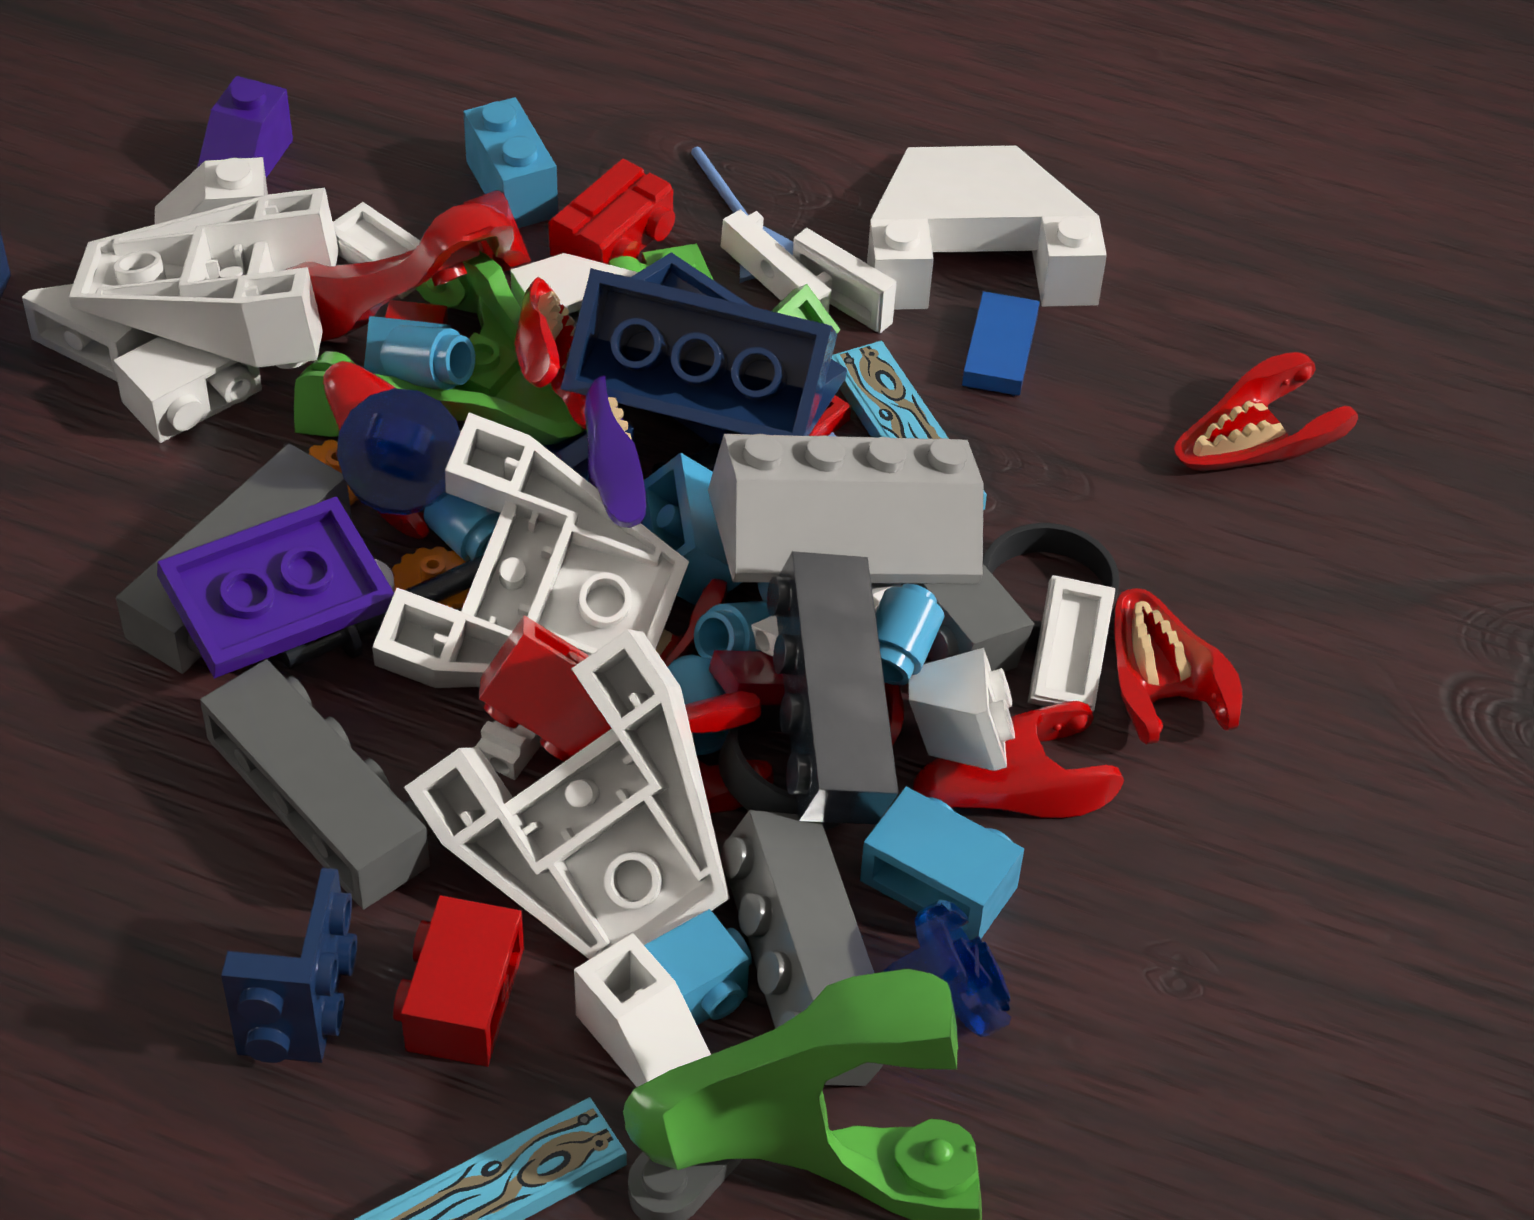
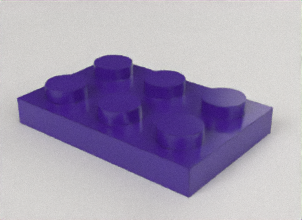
[157,496,394,679]

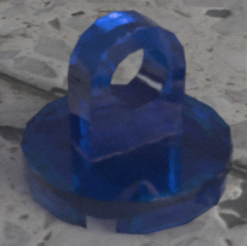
[337,388,460,515]
[882,900,1011,1037]

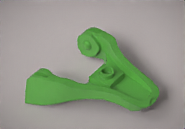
[294,251,585,445]
[623,969,982,1220]

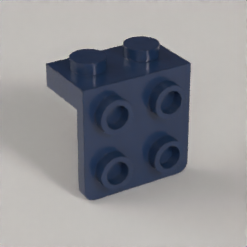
[221,868,357,1063]

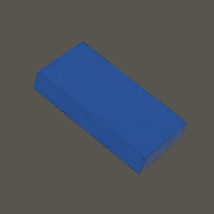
[962,291,1040,396]

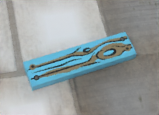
[831,341,987,510]
[354,1097,627,1220]

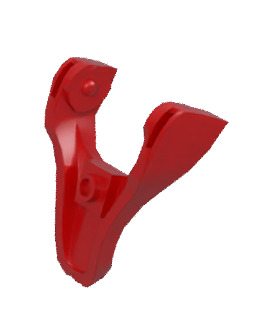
[285,190,531,341]

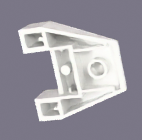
[867,145,1107,310]
[69,188,339,369]
[372,413,689,688]
[404,629,730,960]

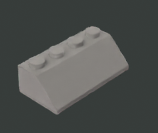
[708,434,984,584]

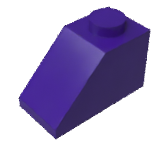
[197,76,293,178]

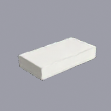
[333,202,420,299]
[793,228,897,333]
[1027,575,1115,713]

